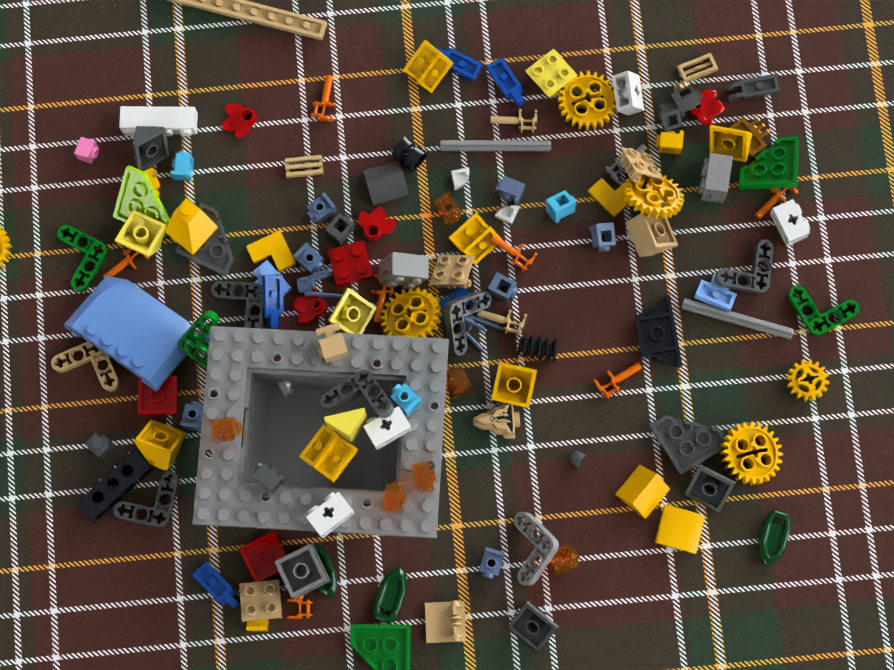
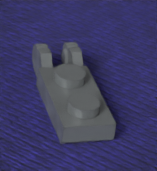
[725,74,780,102]

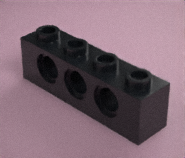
[76,450,154,523]

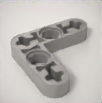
[514,512,559,586]

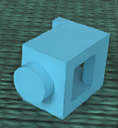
[170,151,194,181]
[546,190,577,224]
[390,383,422,416]

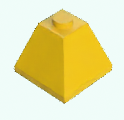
[164,198,218,255]
[135,419,186,471]

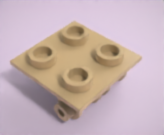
[619,147,663,183]
[430,255,475,289]
[239,580,282,622]
[425,601,466,643]

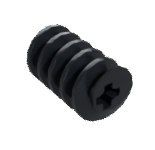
[517,333,558,363]

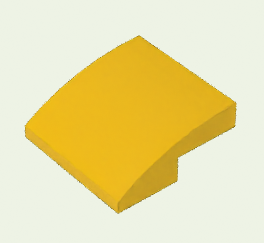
[403,40,454,93]
[448,213,502,265]
[299,424,358,482]
[655,505,705,554]

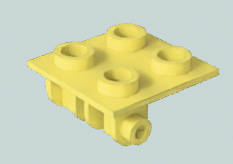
[525,49,578,98]

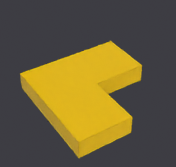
[588,178,630,218]
[246,230,296,272]

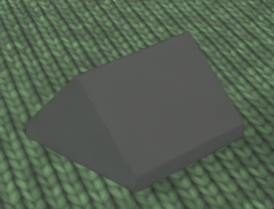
[133,126,170,171]
[363,161,409,206]
[684,464,736,513]
[508,601,559,652]

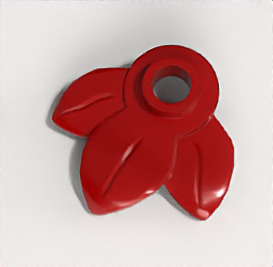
[689,89,725,125]
[221,104,257,138]
[358,206,396,242]
[291,289,328,324]

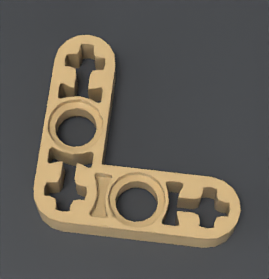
[51,341,120,392]

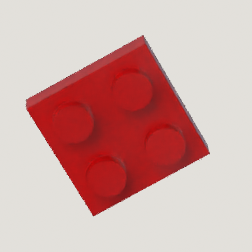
[327,240,374,287]
[137,376,178,416]
[239,530,287,582]

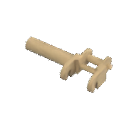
[490,109,537,133]
[477,309,527,337]

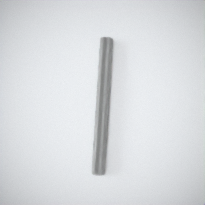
[440,140,551,151]
[681,298,794,339]

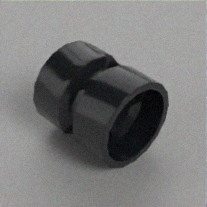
[392,136,427,171]

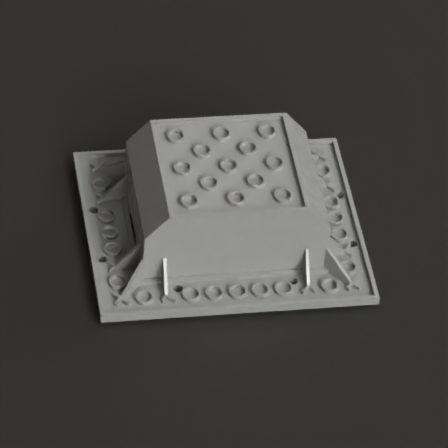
[192,326,449,539]

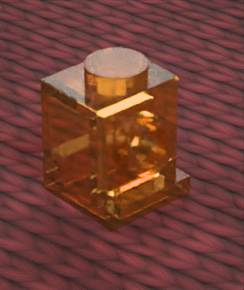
[433,191,461,225]
[447,366,472,398]
[211,417,243,444]
[412,460,437,494]
[382,481,406,514]
[549,543,579,578]

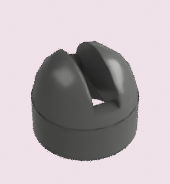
[277,381,294,398]
[570,451,587,469]

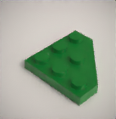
[739,136,799,190]
[350,624,411,670]

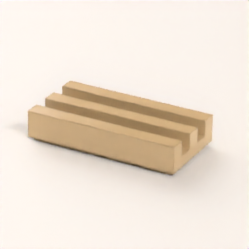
[676,53,718,83]
[285,155,324,178]

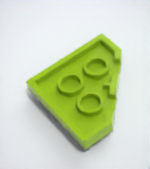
[113,165,170,239]

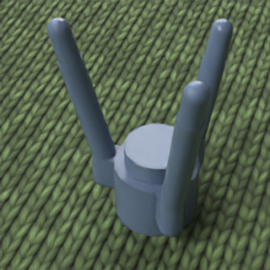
[297,269,342,298]
[456,314,504,352]

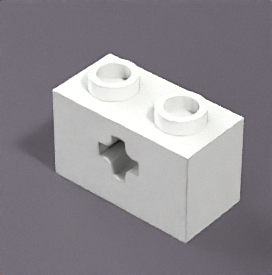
[612,71,644,116]
[770,199,810,247]
[363,406,412,450]
[306,492,355,539]

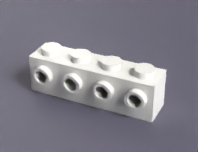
[119,106,198,137]

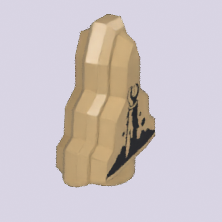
[473,402,520,439]

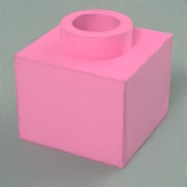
[74,137,99,164]

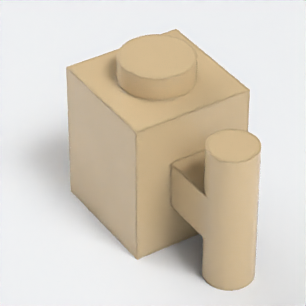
[316,322,349,363]

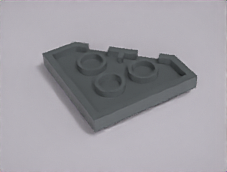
[175,203,235,277]
[649,415,726,476]

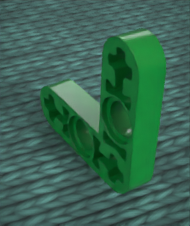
[57,225,108,293]
[788,285,859,337]
[178,310,219,370]

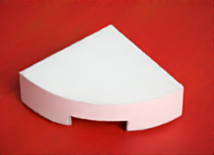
[451,168,469,190]
[495,205,520,225]

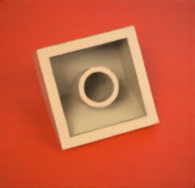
[626,213,678,257]

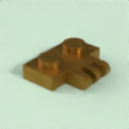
[729,117,771,158]

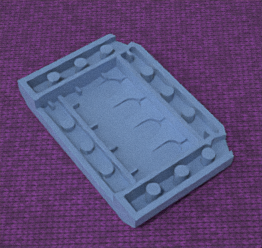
[64,276,190,392]

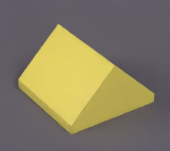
[115,210,167,257]
[328,288,377,334]
[324,408,368,443]

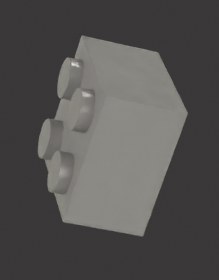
[698,153,733,204]
[379,252,429,289]
[275,544,331,599]

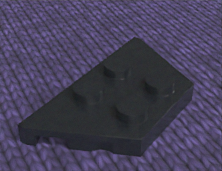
[634,295,683,368]

